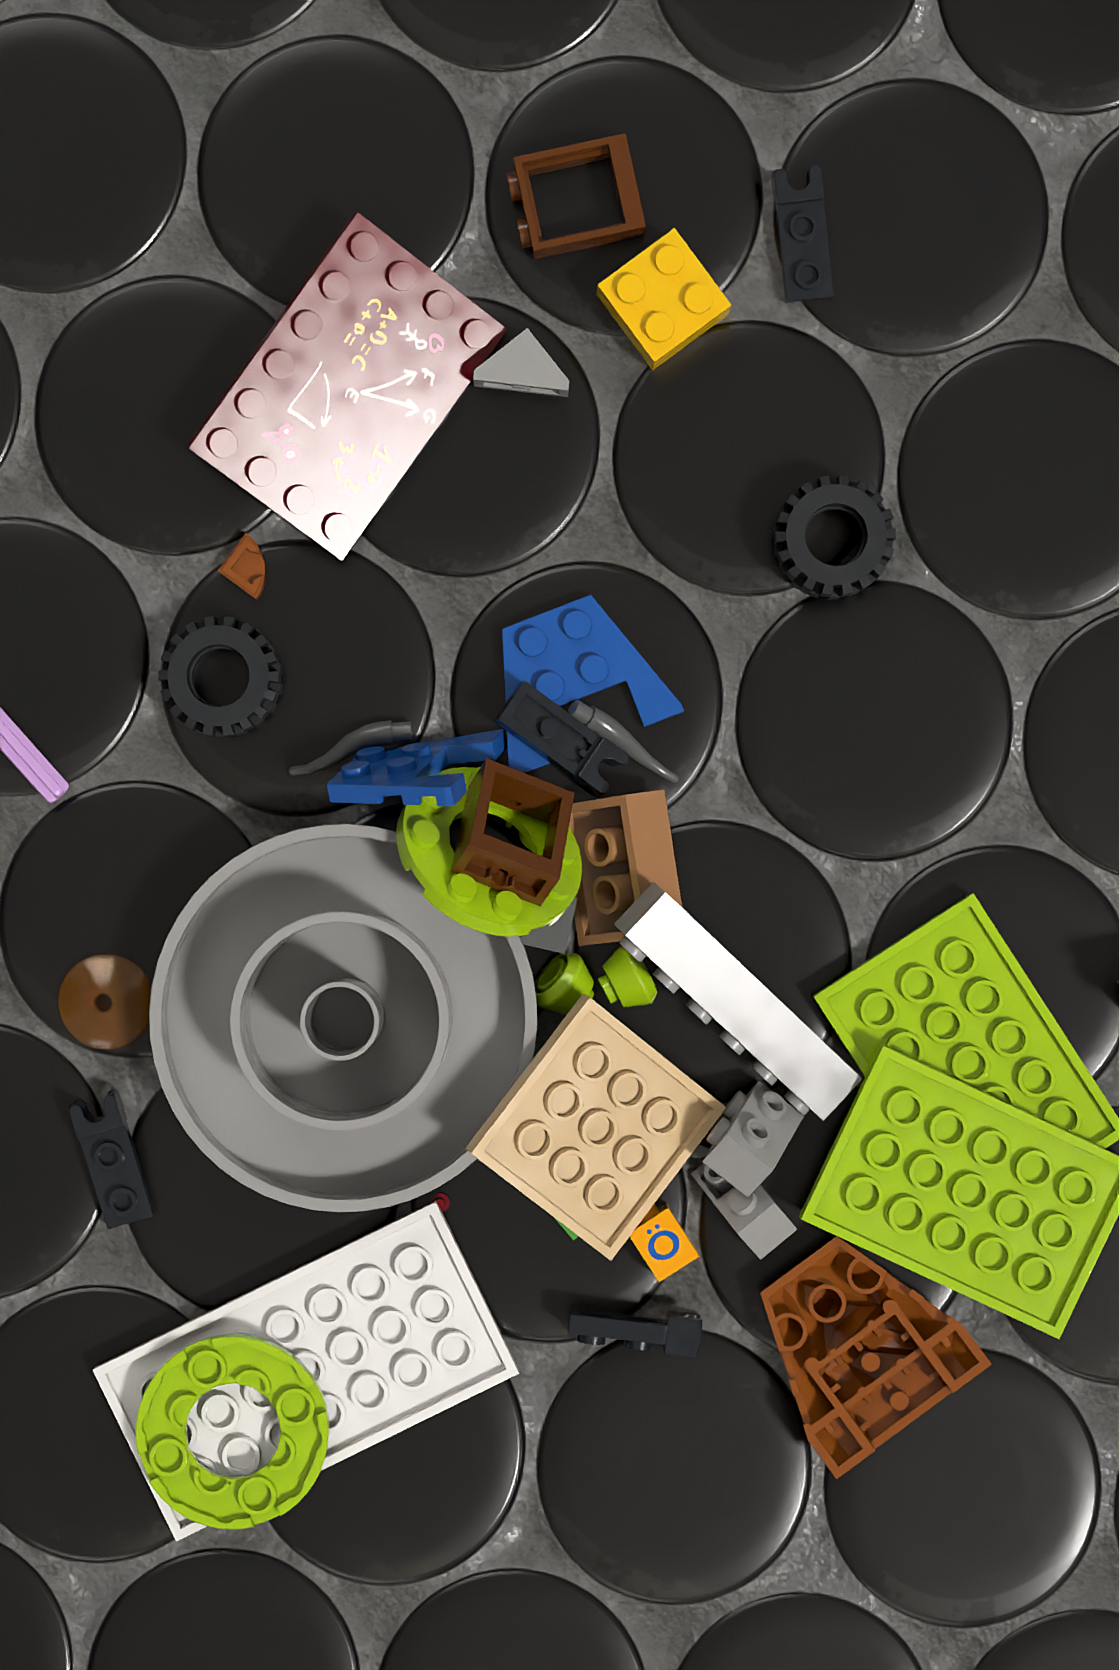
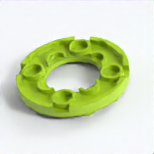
[396,767,582,937]
[136,1334,330,1529]

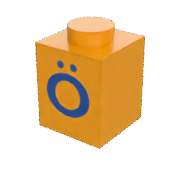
[629,1203,699,1282]

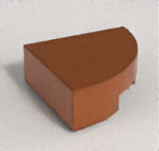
[218,533,267,600]

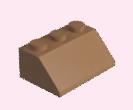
[569,789,682,946]

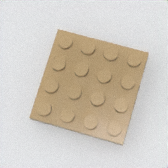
[465,994,726,1261]

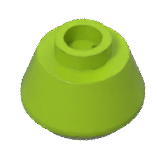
[598,946,657,1008]
[534,953,594,1015]

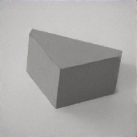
[473,328,569,397]

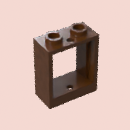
[506,133,646,260]
[451,758,574,907]

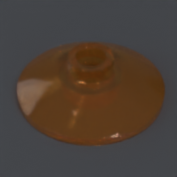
[59,954,152,1049]

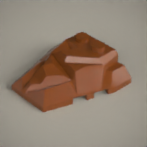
[760,1236,992,1479]

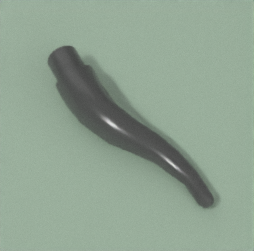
[567,699,679,783]
[288,720,412,776]

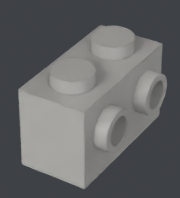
[702,1081,804,1197]

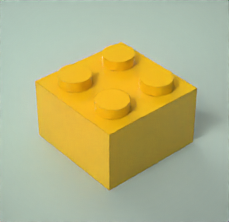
[596,228,732,371]

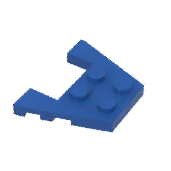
[502,595,684,773]
[327,729,507,806]

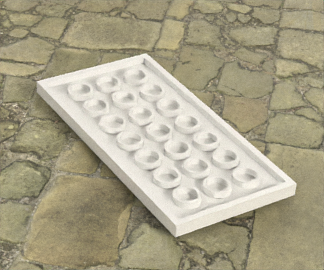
[93,1200,519,1541]

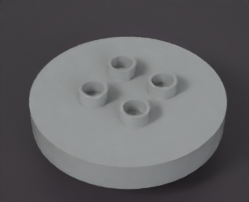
[149,824,537,1212]

